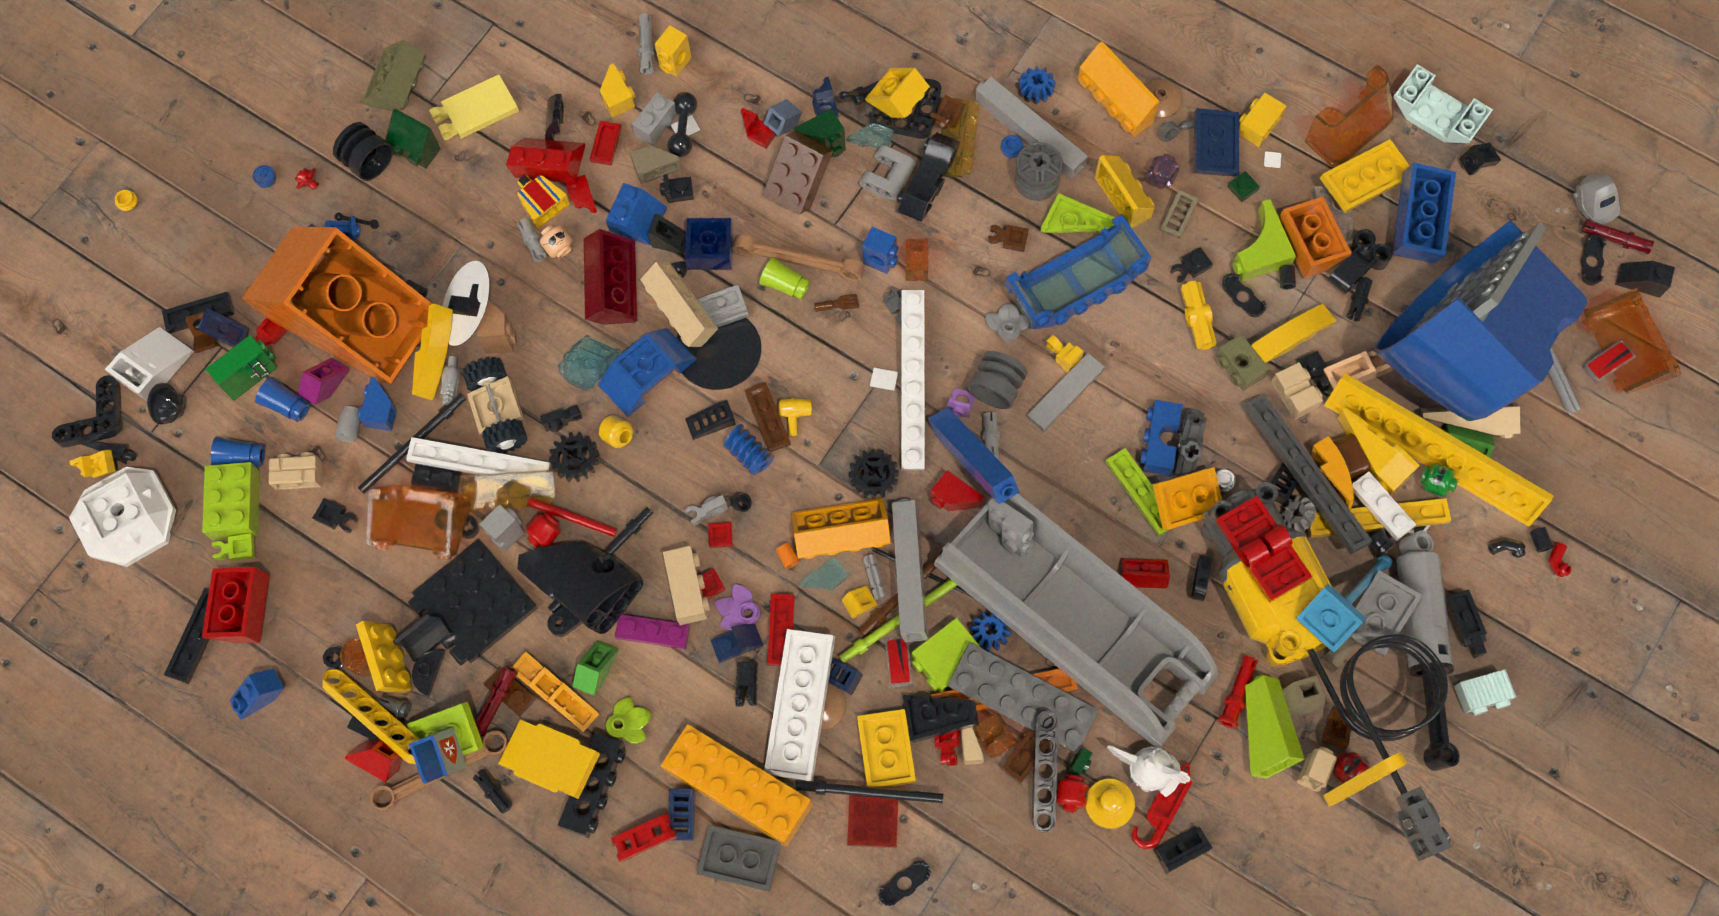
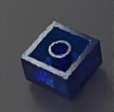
[685,218,734,270]

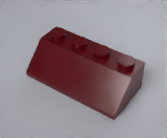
[584,229,637,325]

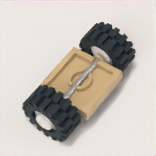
[462,357,527,454]

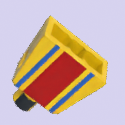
[517,175,570,229]

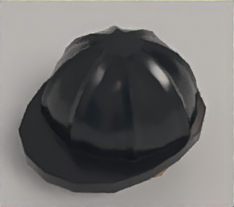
[147,382,184,425]

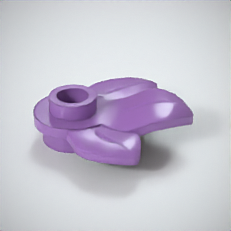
[715,584,760,631]

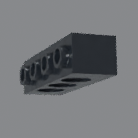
[557,732,626,838]

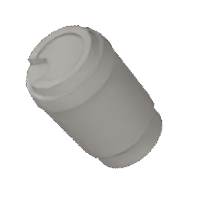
[335,406,360,443]

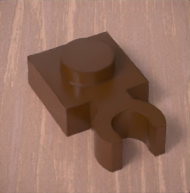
[988,225,1029,252]

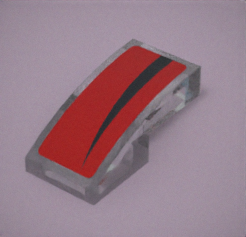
[1582,339,1637,384]
[884,637,913,689]

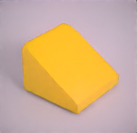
[842,585,878,619]

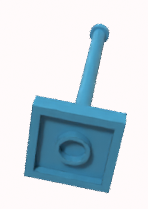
[1296,555,1392,652]

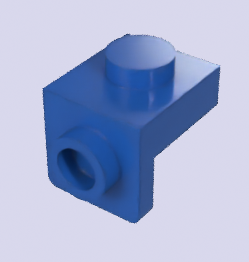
[324,216,360,241]

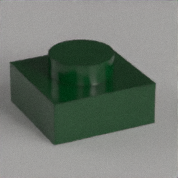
[1227,171,1260,202]
[1067,748,1093,776]

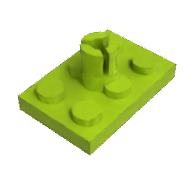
[407,701,484,755]

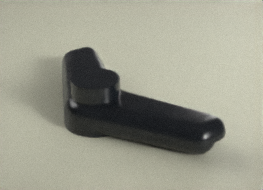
[839,79,881,105]

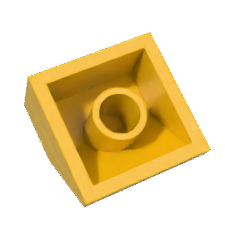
[865,67,930,118]

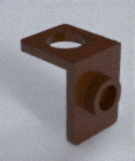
[185,311,217,353]

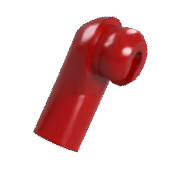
[1548,542,1571,577]

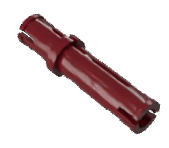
[1582,219,1654,254]
[475,665,518,736]

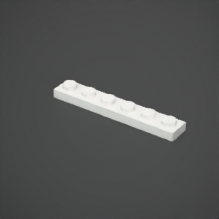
[406,437,550,487]

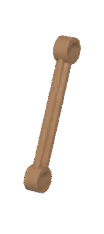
[732,234,864,281]
[370,731,509,812]

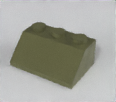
[361,40,425,112]

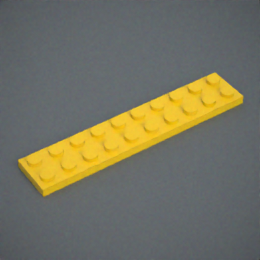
[1324,373,1554,527]

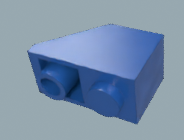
[358,377,397,431]
[230,668,284,720]

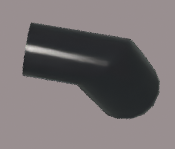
[1488,537,1526,558]

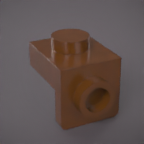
[930,95,966,129]
[1322,706,1355,750]

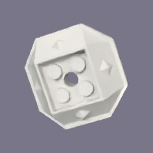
[69,467,176,567]

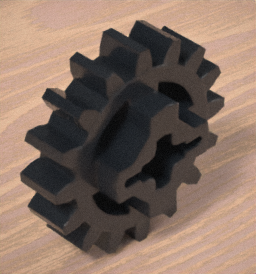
[549,432,600,482]
[849,449,899,500]

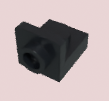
[1459,143,1501,175]
[660,174,694,203]

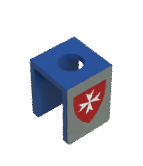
[409,727,467,784]

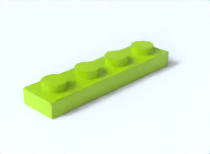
[1105,448,1171,537]

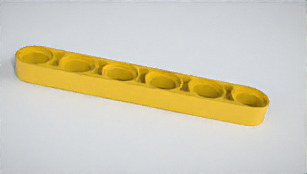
[322,669,419,764]
[1323,752,1408,807]

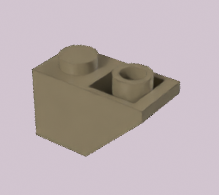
[1283,675,1326,718]

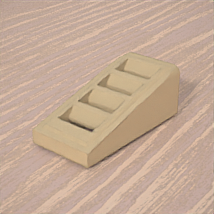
[961,727,984,765]

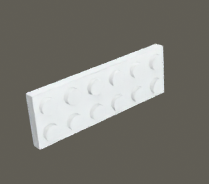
[764,629,835,782]

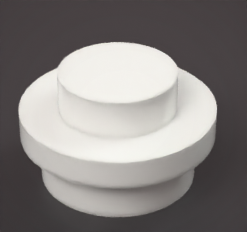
[1216,469,1236,492]

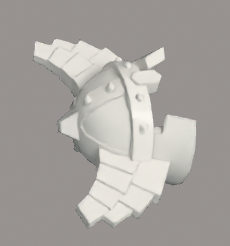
[1107,745,1190,797]

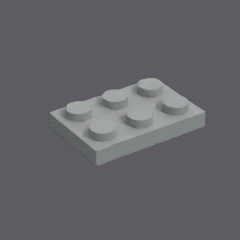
[1349,570,1423,657]

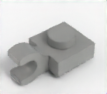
[685,495,728,526]

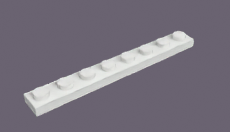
[901,290,925,470]

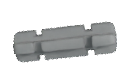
[863,554,886,600]

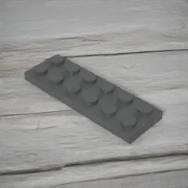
[947,642,1099,753]

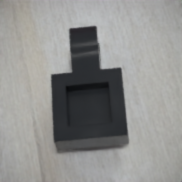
[1296,351,1331,392]

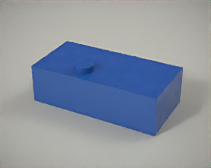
[1392,162,1456,264]

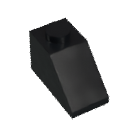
[1615,261,1675,298]

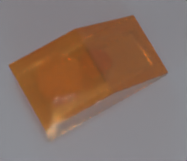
[906,239,928,281]

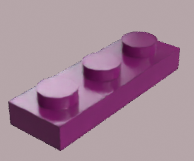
[615,615,690,649]

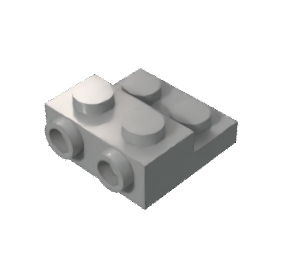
[988,498,1034,557]

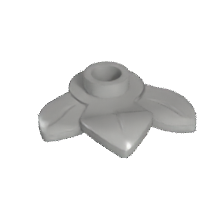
[986,303,1031,342]

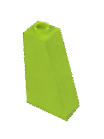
[1245,675,1305,779]

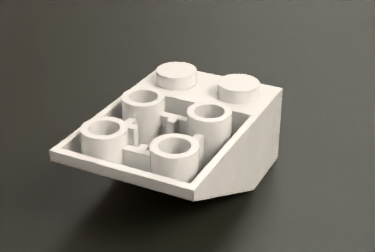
[105,327,194,402]

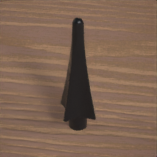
[80,442,137,464]

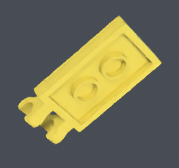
[429,74,519,141]

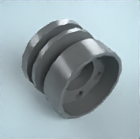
[1014,142,1063,201]
[968,351,1028,409]

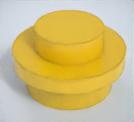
[115,190,138,211]

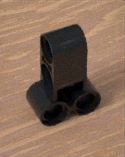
[1328,229,1393,294]

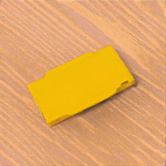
[498,720,600,799]

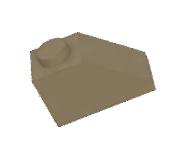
[630,145,682,184]

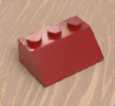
[506,138,586,183]
[202,567,270,644]

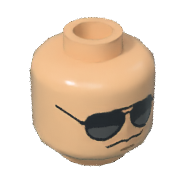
[540,225,573,259]

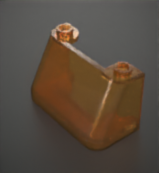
[1305,64,1394,167]
[1582,288,1681,394]
[366,484,472,560]

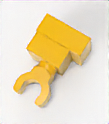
[1046,335,1083,373]

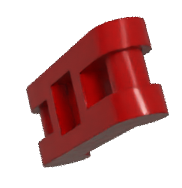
[611,814,677,862]

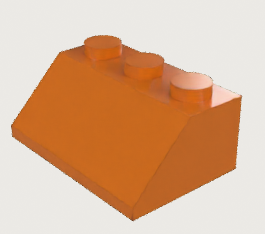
[1279,197,1352,278]

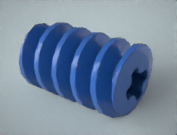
[724,424,774,475]

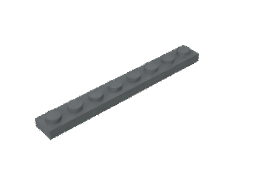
[1243,394,1372,554]

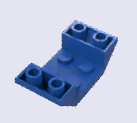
[598,328,696,417]

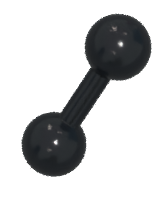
[668,92,697,157]

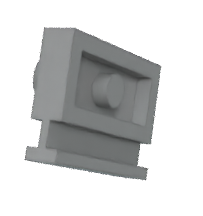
[697,285,749,328]

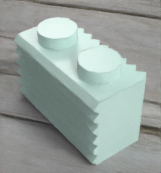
[1454,669,1516,716]

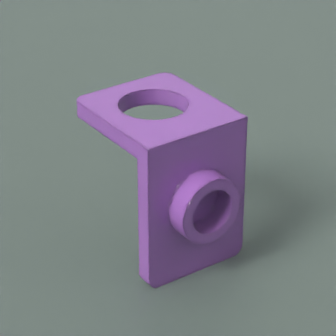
[947,388,975,418]

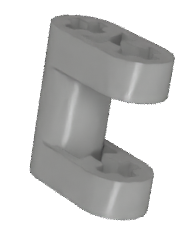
[859,145,916,201]

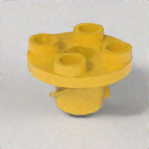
[1085,779,1135,829]

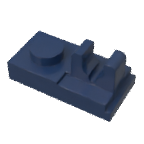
[198,308,249,347]

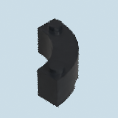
[897,132,960,222]

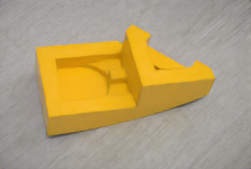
[69,450,116,478]

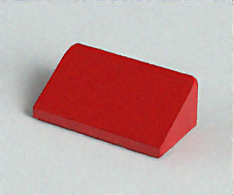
[1121,558,1170,589]

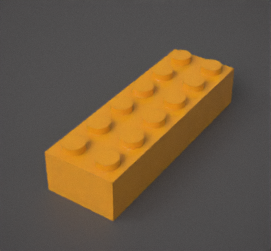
[660,724,813,847]

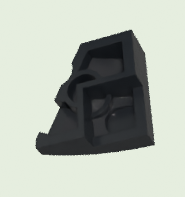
[545,94,564,140]

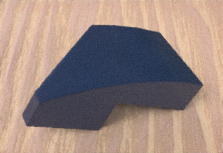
[812,77,839,117]

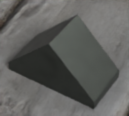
[648,214,691,254]

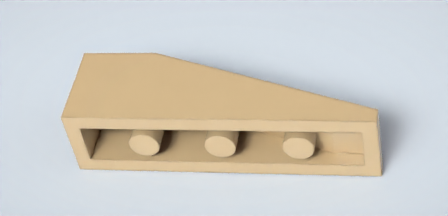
[1420,402,1521,438]

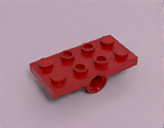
[1215,495,1313,603]

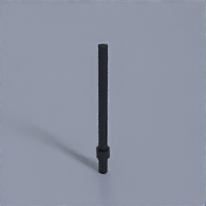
[358,393,466,494]
[547,507,653,614]
[796,780,944,803]

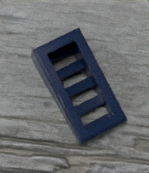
[828,657,863,695]
[669,788,696,841]

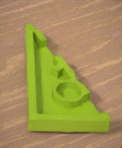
[1040,193,1129,233]

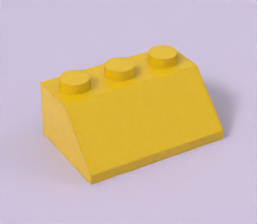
[1095,155,1154,228]

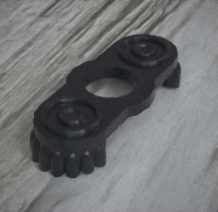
[1581,234,1606,286]
[1222,273,1267,317]
[878,861,931,906]

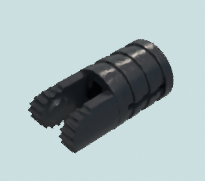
[735,661,758,707]

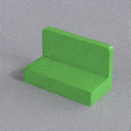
[1446,424,1495,458]

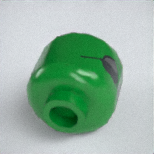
[1420,463,1459,497]

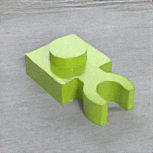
[212,533,255,561]

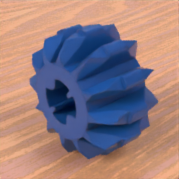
[1019,66,1056,104]
[970,612,1011,652]

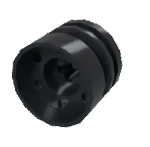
[333,122,393,181]

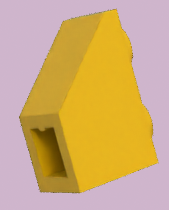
[600,63,636,118]

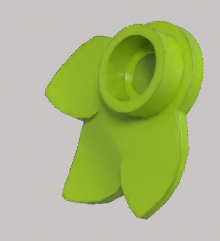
[606,697,652,744]

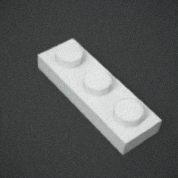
[1352,472,1416,541]

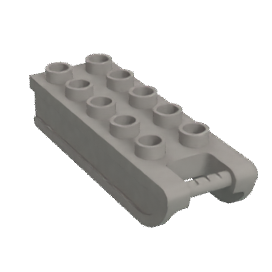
[934,494,1219,748]

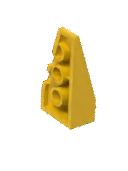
[1337,407,1420,496]

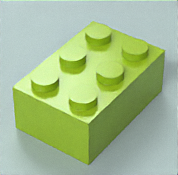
[202,462,260,540]

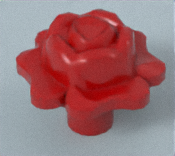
[295,168,318,190]

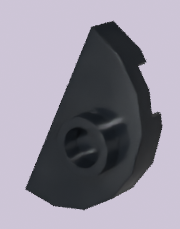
[412,650,446,697]

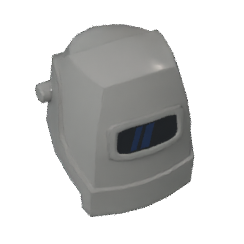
[1573,174,1620,225]

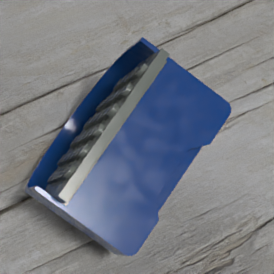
[1373,220,1587,421]

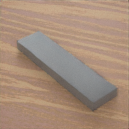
[1027,353,1105,432]

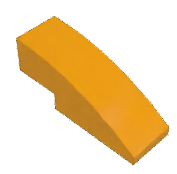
[1311,436,1354,510]

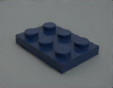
[1194,108,1239,177]

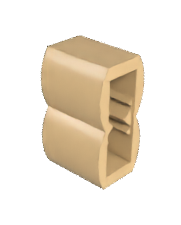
[1297,747,1337,791]

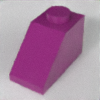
[298,358,350,405]

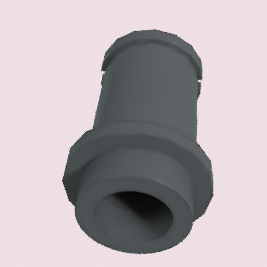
[378,695,411,719]

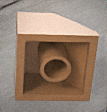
[477,300,517,354]

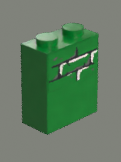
[205,335,278,401]

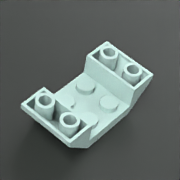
[1393,64,1493,143]

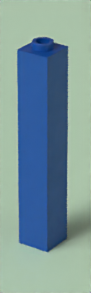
[928,407,1020,504]

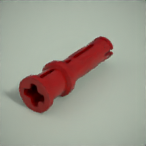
[1217,655,1258,729]

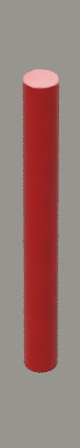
[527,497,618,537]

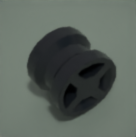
[1368,529,1396,557]

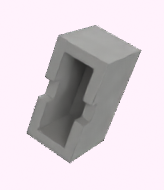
[632,92,677,146]
[479,504,525,552]

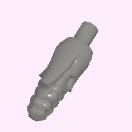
[440,356,460,406]

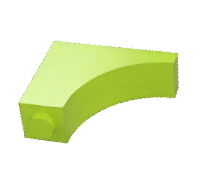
[1233,199,1296,281]

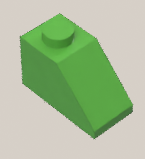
[572,640,618,695]

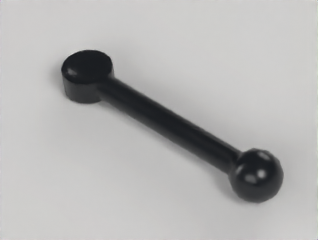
[334,212,379,229]

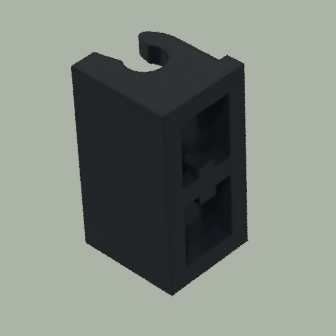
[1153,826,1213,874]

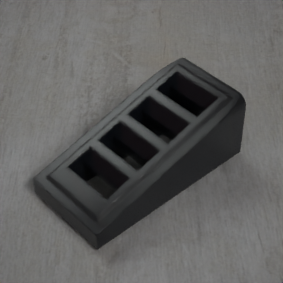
[685,400,736,440]
[1271,462,1298,506]

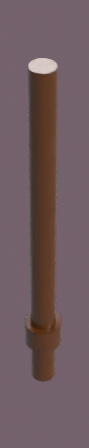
[859,533,960,636]

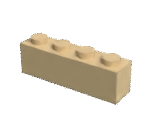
[640,261,718,347]

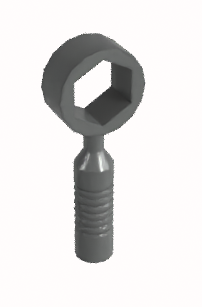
[1158,118,1194,142]

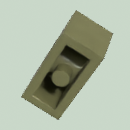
[1216,334,1269,391]

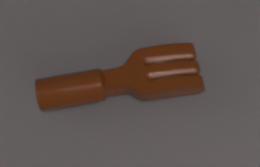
[814,294,859,312]

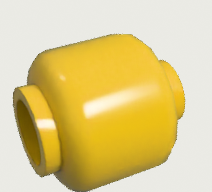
[599,415,633,448]

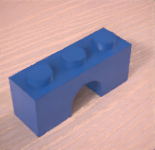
[1140,400,1183,476]

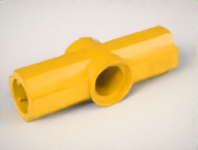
[1181,280,1217,351]

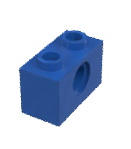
[862,226,899,274]

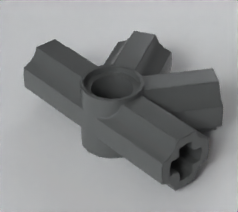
[1174,409,1207,477]

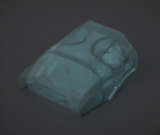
[558,335,621,391]

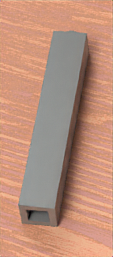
[976,77,1088,181]
[892,499,928,642]

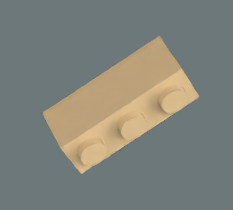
[663,546,710,625]

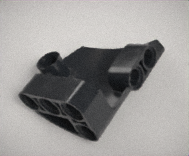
[517,542,643,634]

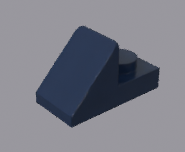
[710,624,764,664]

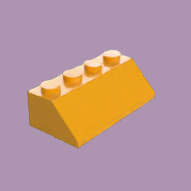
[1078,41,1159,137]
[791,498,891,559]

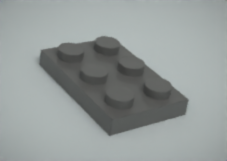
[697,825,781,892]

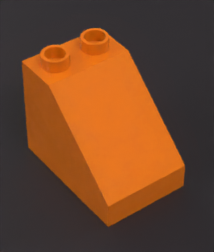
[242,226,432,384]

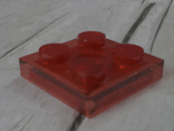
[847,795,898,848]

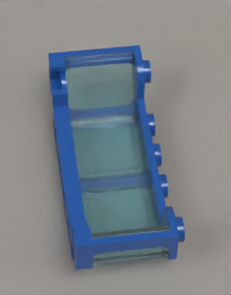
[1005,215,1151,329]

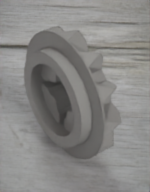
[1281,496,1316,532]

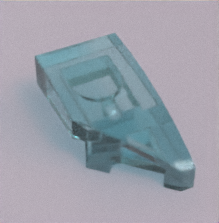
[846,123,894,149]
[799,557,850,591]

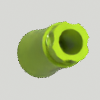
[759,257,811,300]

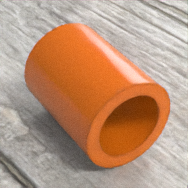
[775,543,800,569]

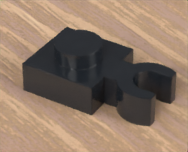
[1170,247,1213,283]
[540,405,583,432]
[312,498,358,533]

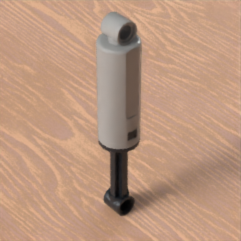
[1396,530,1460,771]

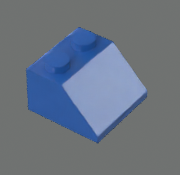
[606,183,667,246]

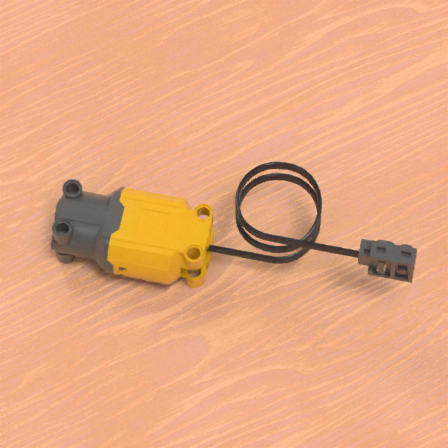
[1201,482,1451,861]

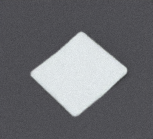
[1264,152,1281,168]

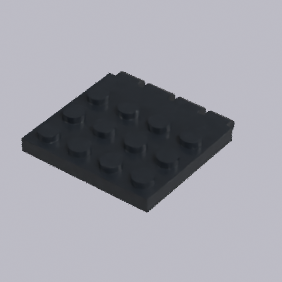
[408,539,538,665]

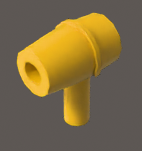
[778,397,812,437]

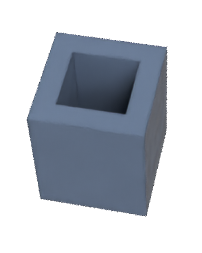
[764,99,802,136]

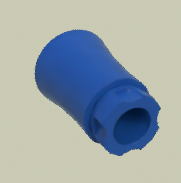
[255,377,310,422]
[211,436,265,467]

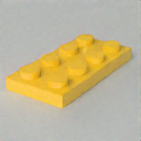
[1320,139,1410,213]

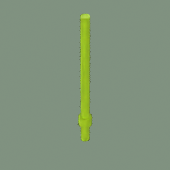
[838,579,957,663]

